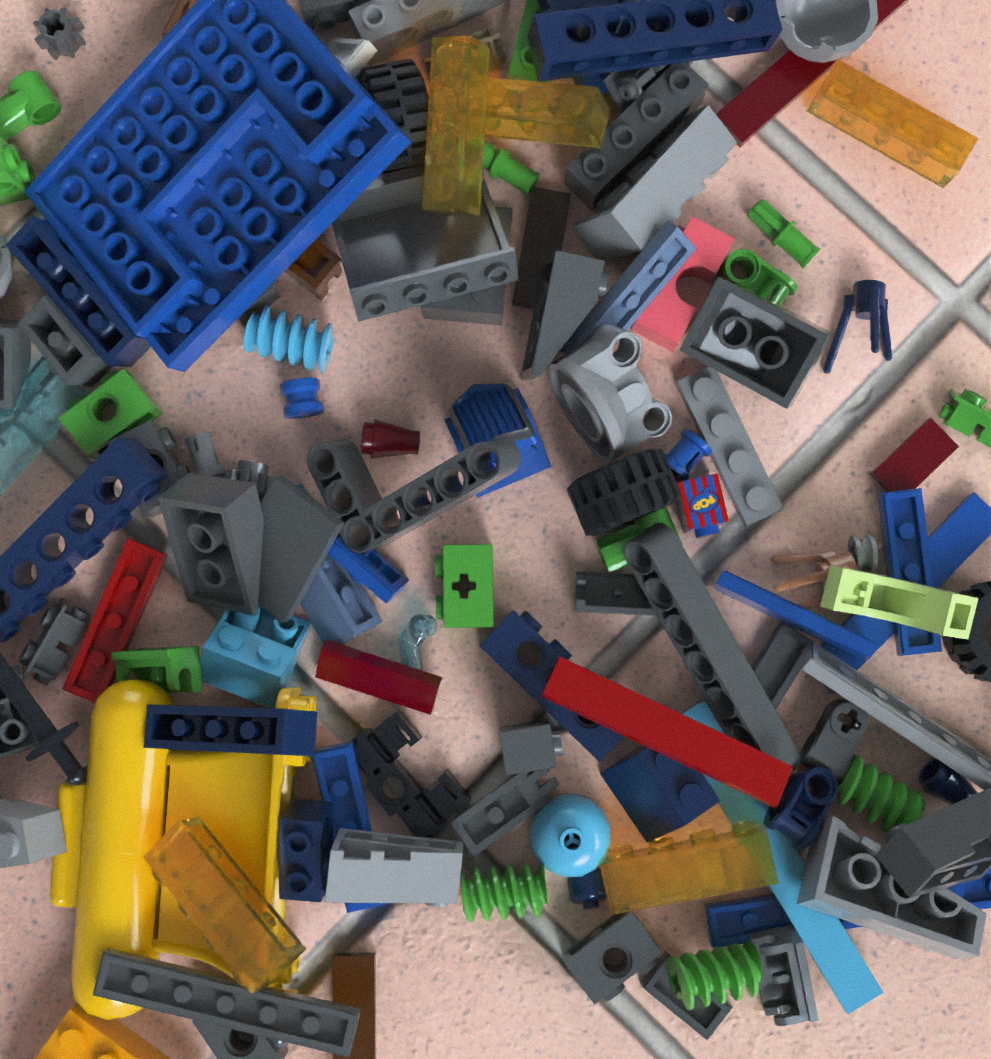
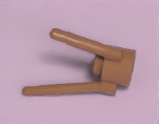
[771,550,858,622]

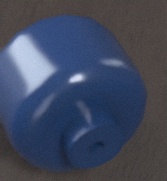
[567,866,610,910]

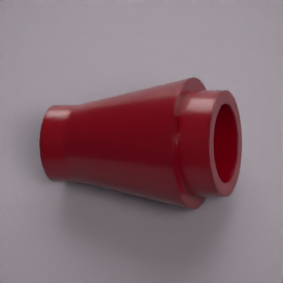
[361,419,420,459]

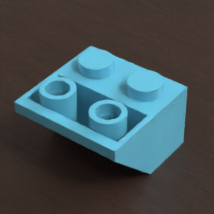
[200,604,311,708]

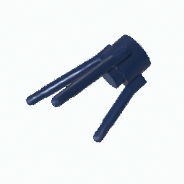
[823,280,892,374]

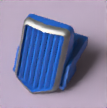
[444,383,552,498]

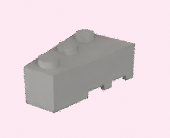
[0,795,67,868]
[325,828,463,907]

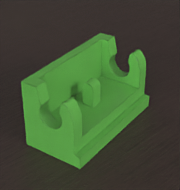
[111,646,202,693]

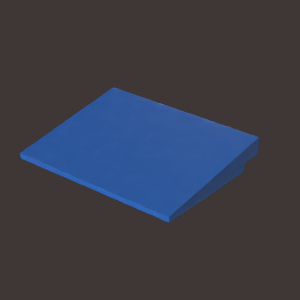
[24,0,412,372]

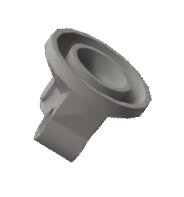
[548,324,672,463]

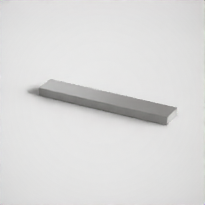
[802,641,991,790]

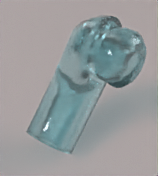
[398,614,437,670]

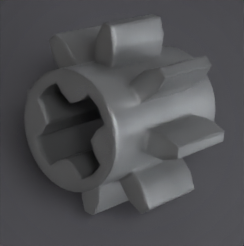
[33,6,86,60]
[226,460,274,504]

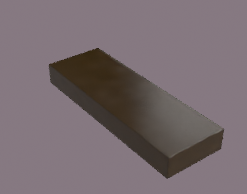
[512,187,571,309]

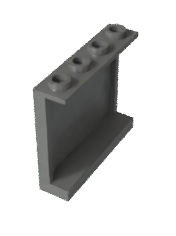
[332,150,519,322]

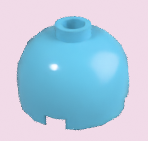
[529,793,611,877]

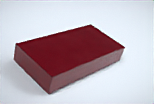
[870,418,959,492]

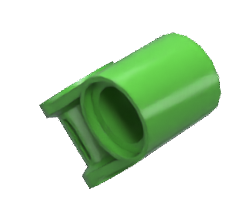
[717,249,798,306]

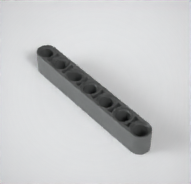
[624,523,801,773]

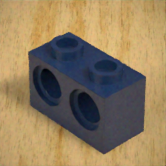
[279,799,333,902]

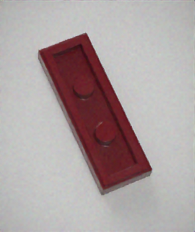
[315,639,442,715]

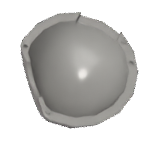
[775,0,878,63]

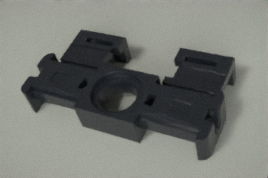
[351,709,471,838]

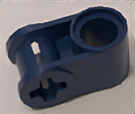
[763,767,838,851]

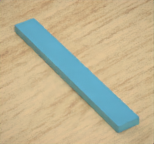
[681,700,884,1014]

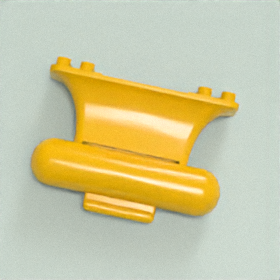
[49,679,317,1020]

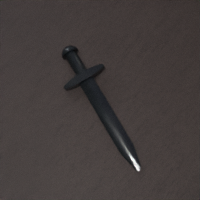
[0,653,87,786]

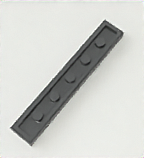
[93,948,361,1057]

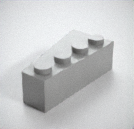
[571,105,737,262]
[797,815,987,959]

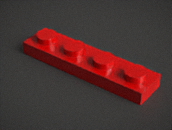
[62,538,169,703]

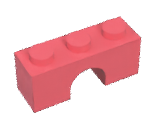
[631,216,735,352]

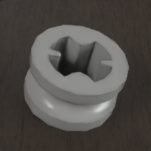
[848,534,878,571]

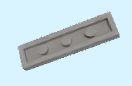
[676,367,784,527]

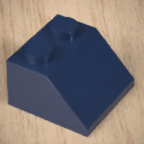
[600,745,720,843]

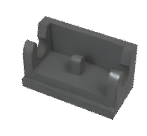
[574,572,657,616]
[748,924,819,1026]

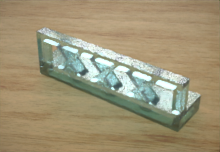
[0,356,90,496]

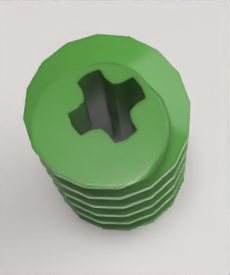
[837,754,926,833]
[461,862,548,922]
[666,941,762,1010]

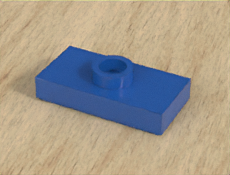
[328,535,409,604]

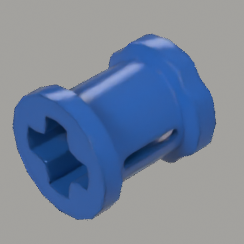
[664,428,712,481]

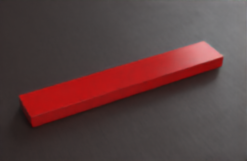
[541,657,793,808]

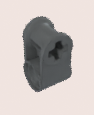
[800,699,868,782]

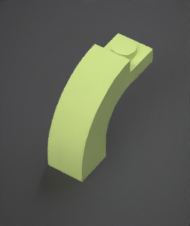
[820,565,978,640]

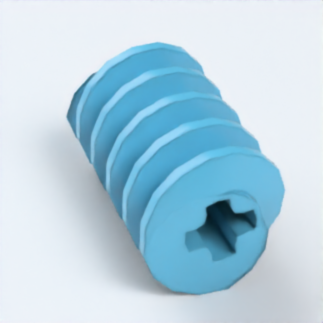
[243,305,334,374]

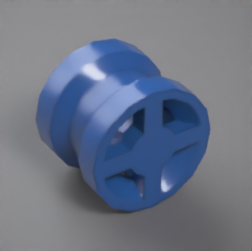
[280,378,324,419]

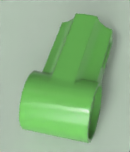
[0,71,62,141]
[595,507,683,573]

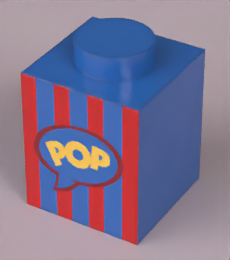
[676,473,729,538]

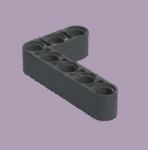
[307,438,521,553]

